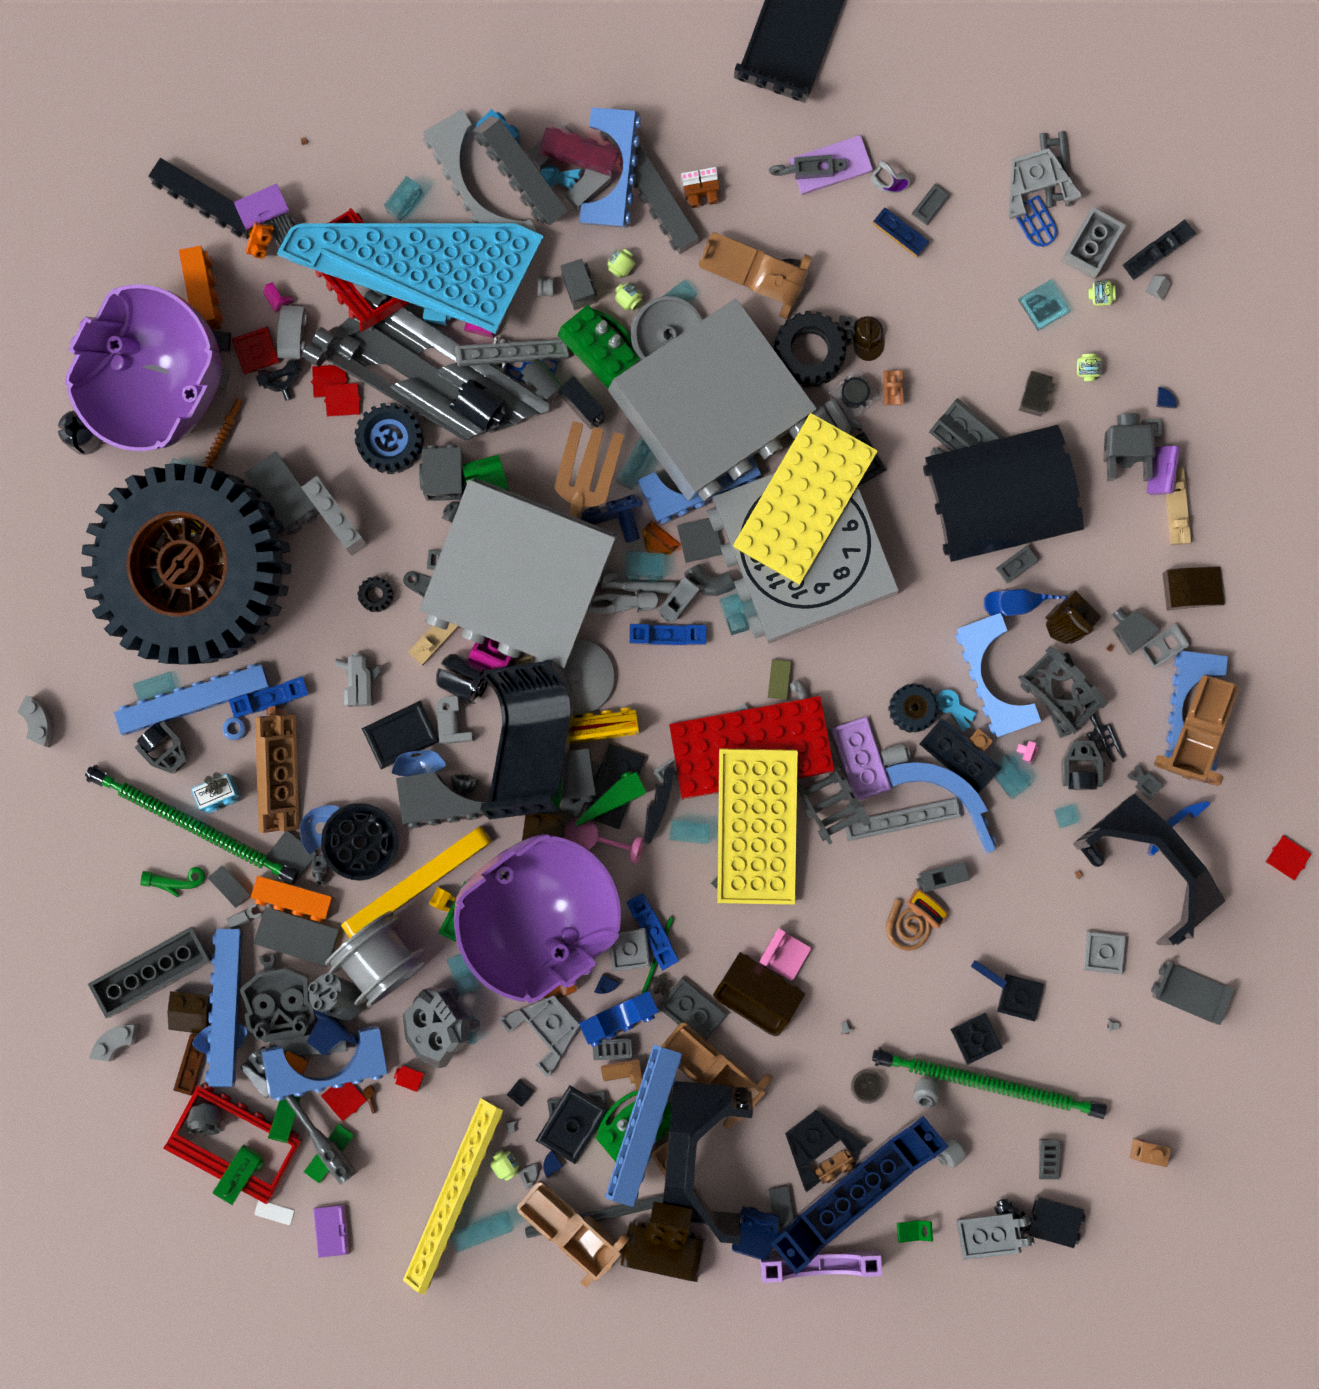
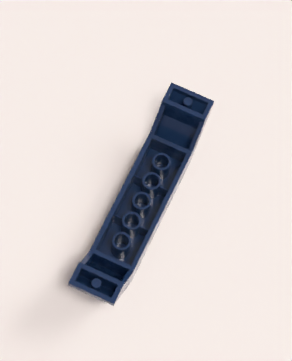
[771,1115,949,1274]

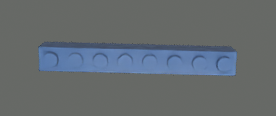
[114,663,271,736]
[206,929,243,1087]
[605,1045,682,1207]

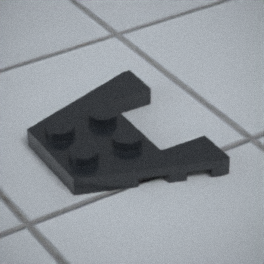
[785,1109,867,1193]

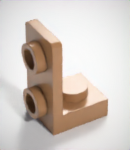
[601,1059,642,1091]

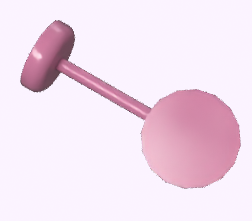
[565,817,645,864]

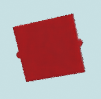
[311,365,348,398]
[324,383,361,417]
[1265,835,1311,881]
[321,1082,367,1122]

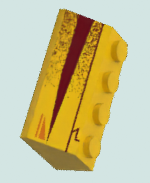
[570,707,639,744]

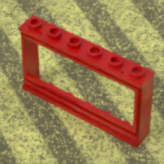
[315,208,409,332]
[163,1083,303,1204]

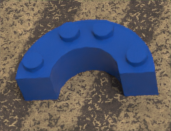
[578,991,659,1047]

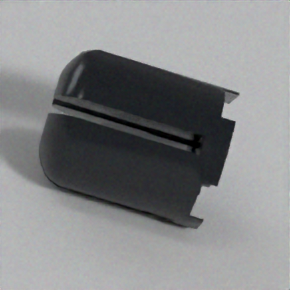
[58,410,103,455]
[436,654,490,704]

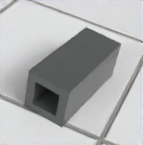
[658,573,704,623]
[916,861,970,892]

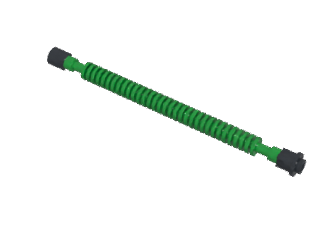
[85,765,299,885]
[872,1047,1107,1119]

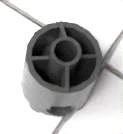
[308,973,364,1021]

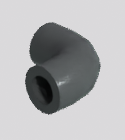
[684,564,736,596]

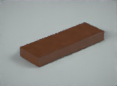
[173,1034,207,1096]

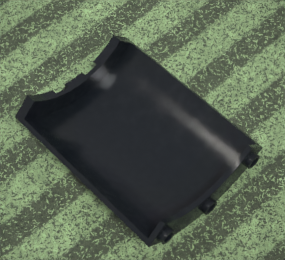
[923,425,1084,562]

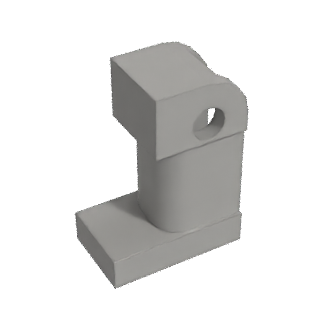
[436,696,473,744]

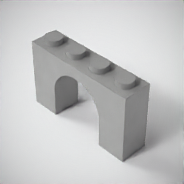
[527,123,612,212]
[301,476,367,556]

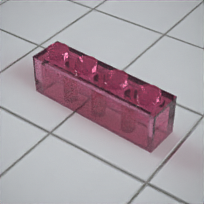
[539,127,619,177]

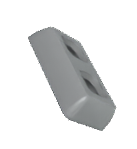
[1140,625,1189,668]

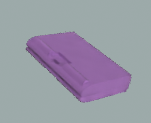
[234,183,289,230]
[1147,446,1180,495]
[314,1205,350,1258]

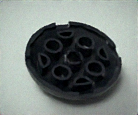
[321,803,398,881]

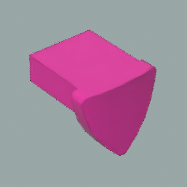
[263,282,294,312]

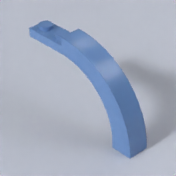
[885,763,997,853]

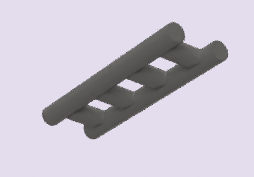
[1039,131,1073,208]

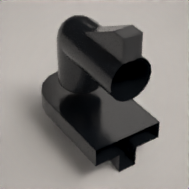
[1081,844,1105,867]

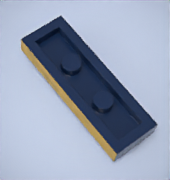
[872,207,929,258]

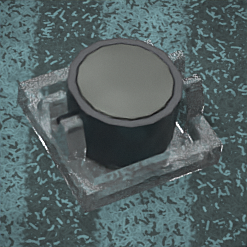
[828,368,881,420]

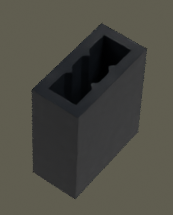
[559,376,605,430]
[1026,1196,1086,1248]

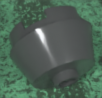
[185,1103,225,1135]

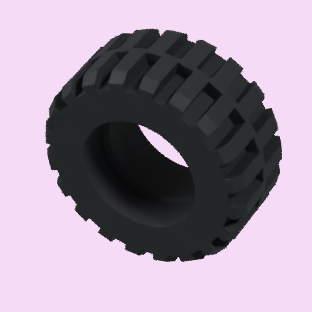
[774,311,847,387]

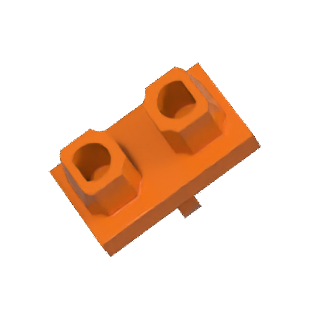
[245,222,274,259]

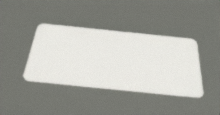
[254,1200,294,1225]

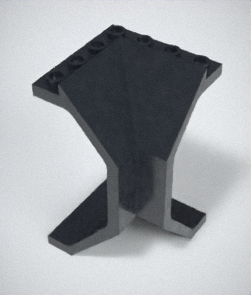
[1073,794,1225,946]
[663,1081,753,1244]

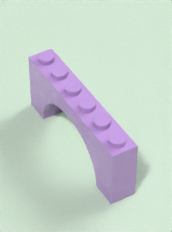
[760,1250,882,1283]

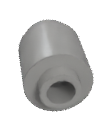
[881,744,910,767]

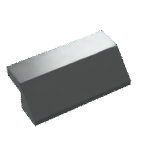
[929,398,1005,451]

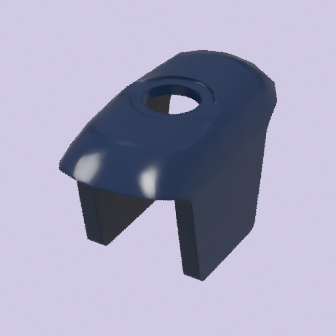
[307,1009,357,1056]

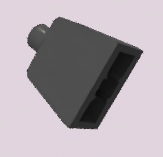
[1112,607,1160,655]

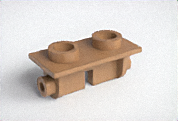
[814,1150,856,1184]

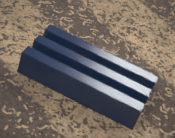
[970,960,1009,989]

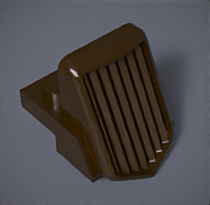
[1045,590,1101,644]

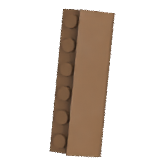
[255,714,299,833]

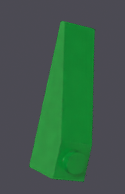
[575,771,647,827]

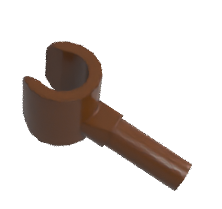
[363,1085,377,1114]

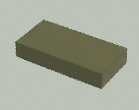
[768,659,791,700]

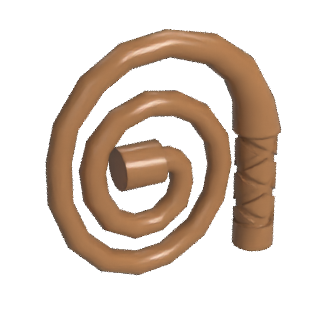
[886,899,930,951]

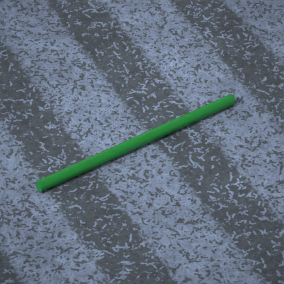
[641,917,674,994]

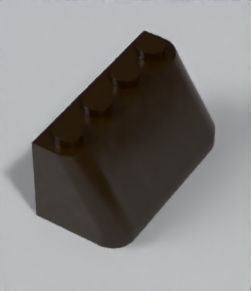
[713,952,805,1036]
[620,1220,706,1282]

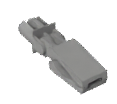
[587,591,658,614]

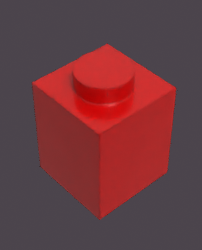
[394,1065,425,1092]

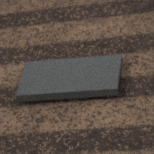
[253,907,340,967]

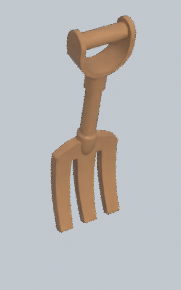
[554,421,624,519]

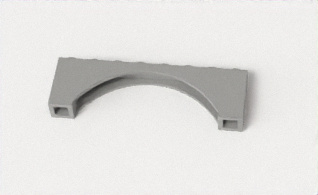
[423,109,538,233]

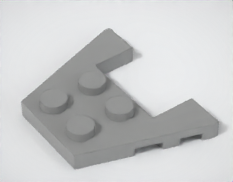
[1009,148,1081,219]
[498,996,579,1078]

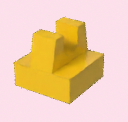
[429,887,456,912]

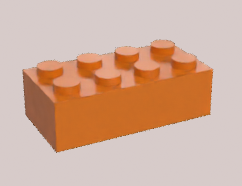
[179,245,223,330]

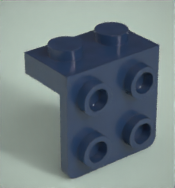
[732,1206,781,1260]

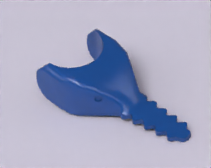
[984,589,1067,616]

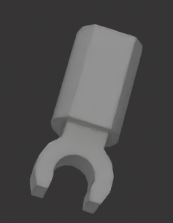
[227,904,262,929]

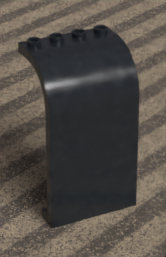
[734,0,844,103]
[480,660,574,820]

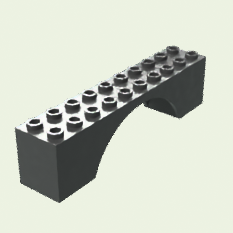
[396,748,597,829]

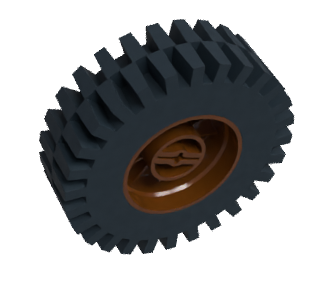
[81,463,291,665]

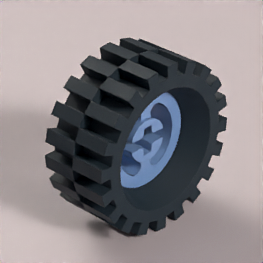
[354,403,424,474]

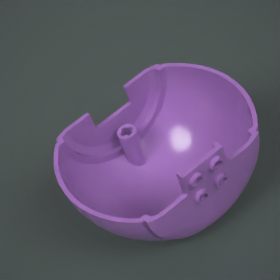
[65,284,223,451]
[454,834,621,1003]

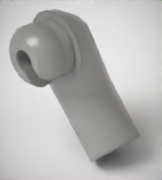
[790,680,808,700]

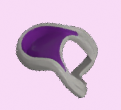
[871,160,910,193]

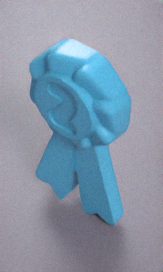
[540,165,582,189]
[936,690,976,732]

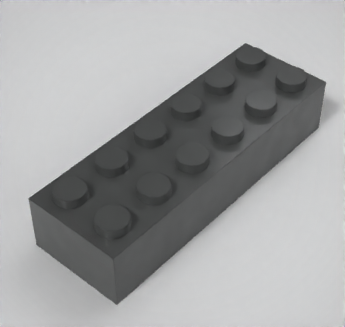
[473,116,568,225]
[88,927,212,1018]

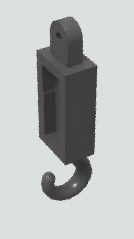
[769,155,847,180]

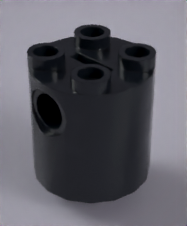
[449,379,506,432]

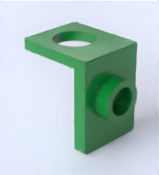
[897,1220,933,1243]

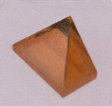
[641,520,681,555]

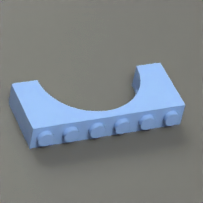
[955,613,1041,737]

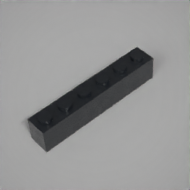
[148,157,253,239]

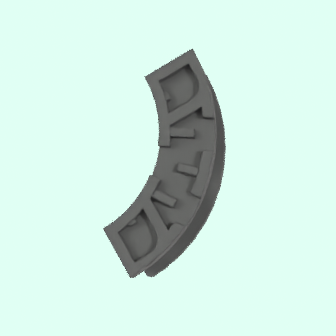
[1018,646,1108,734]

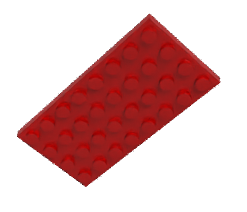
[669,696,834,800]

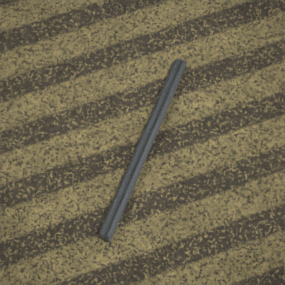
[525,1188,696,1238]

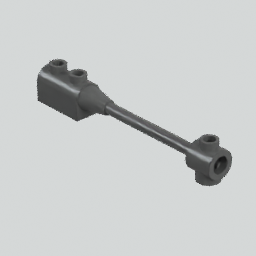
[248,1046,357,1185]

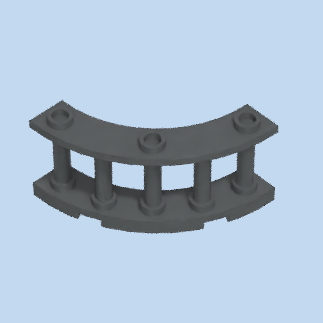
[797,752,871,844]

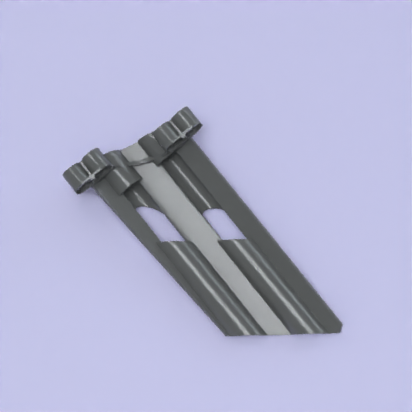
[302,289,550,440]

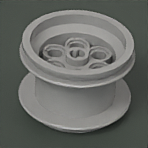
[325,911,425,1007]

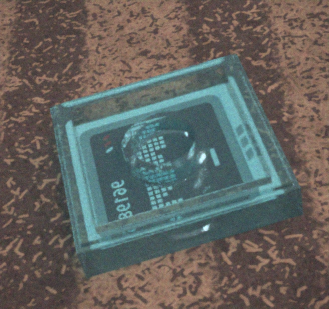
[1018,279,1071,331]

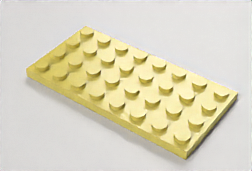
[733,413,878,585]
[717,748,798,905]

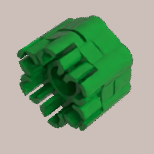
[462,454,509,491]

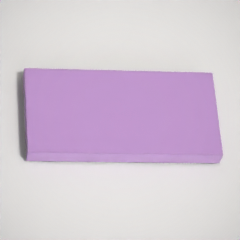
[789,135,873,195]
[830,717,891,800]

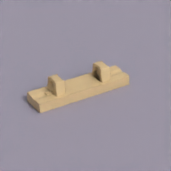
[1166,468,1191,545]
[408,623,459,666]

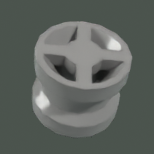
[538,278,554,297]

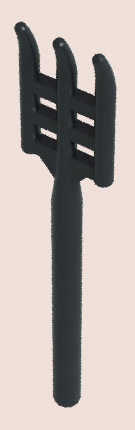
[1063,653,1125,767]

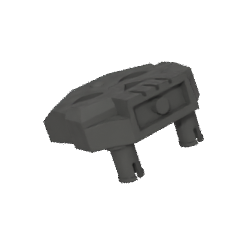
[240,966,316,1043]
[403,987,480,1068]

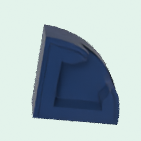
[1156,387,1176,409]
[594,974,620,994]
[543,1150,563,1178]

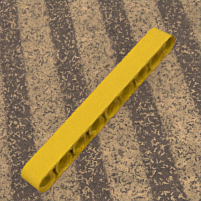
[341,825,492,938]

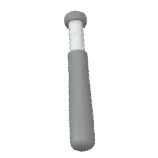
[601,581,677,594]

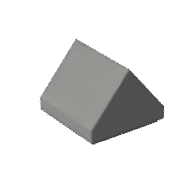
[1146,275,1171,300]

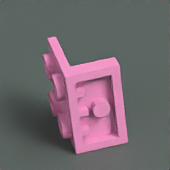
[759,928,811,981]

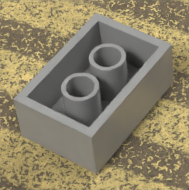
[1062,207,1126,279]

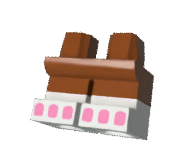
[681,167,720,208]

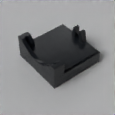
[950,1012,1003,1065]

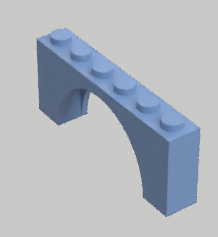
[579,108,642,228]
[637,457,761,525]
[1164,651,1228,772]
[261,1025,387,1101]

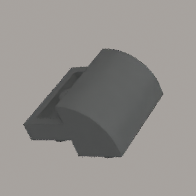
[521,358,564,402]

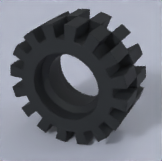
[357,576,393,613]

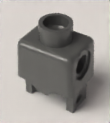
[1103,413,1156,481]

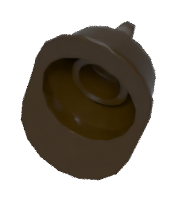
[853,316,884,361]

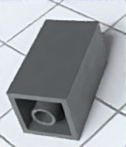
[245,451,320,535]

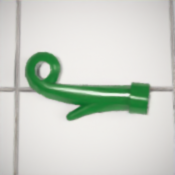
[140,867,205,897]

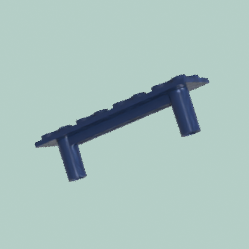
[581,494,643,543]

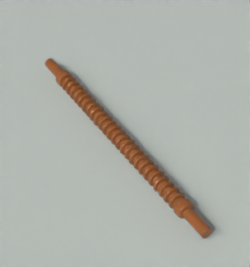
[155,398,244,570]

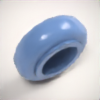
[222,717,246,741]

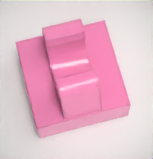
[1016,741,1039,765]

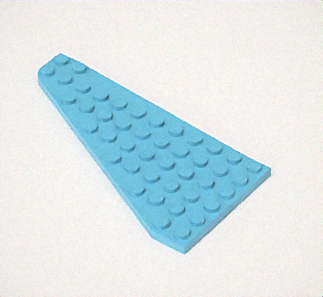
[277,223,543,334]

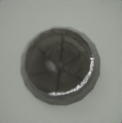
[851,1070,885,1104]

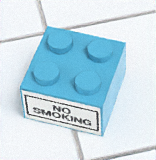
[191,773,242,813]

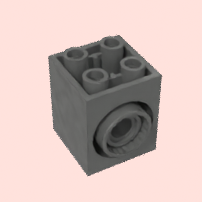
[419,445,464,501]

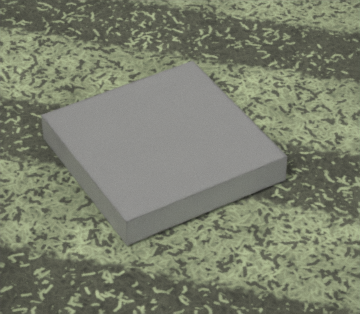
[609,928,651,972]
[1083,931,1126,974]

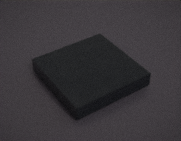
[996,974,1044,1022]

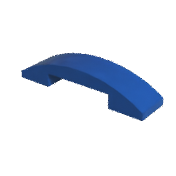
[629,624,706,645]
[229,677,308,718]
[1147,801,1210,856]
[626,893,679,971]

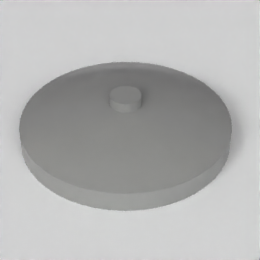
[631,296,702,360]
[558,639,614,716]

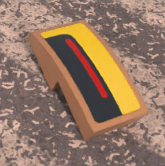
[906,888,949,929]

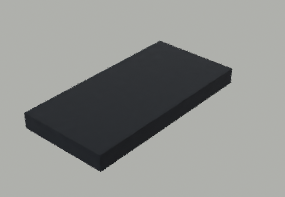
[919,718,1001,793]
[584,744,646,829]

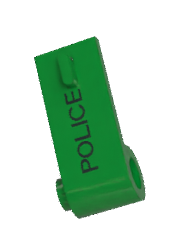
[212,1144,265,1205]

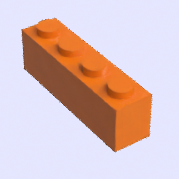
[251,876,334,922]

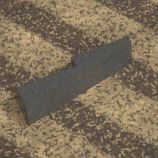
[270,1035,348,1056]

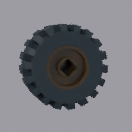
[888,683,939,733]

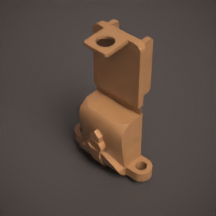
[699,232,812,319]
[1154,675,1239,786]
[661,1022,773,1129]
[517,1181,630,1288]

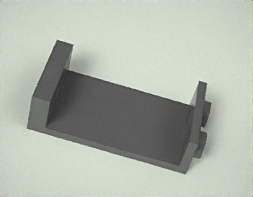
[1151,961,1235,1025]

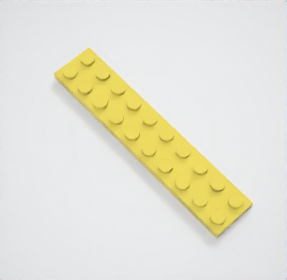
[403,1098,503,1295]

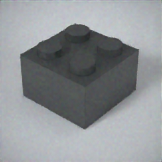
[560,258,597,310]

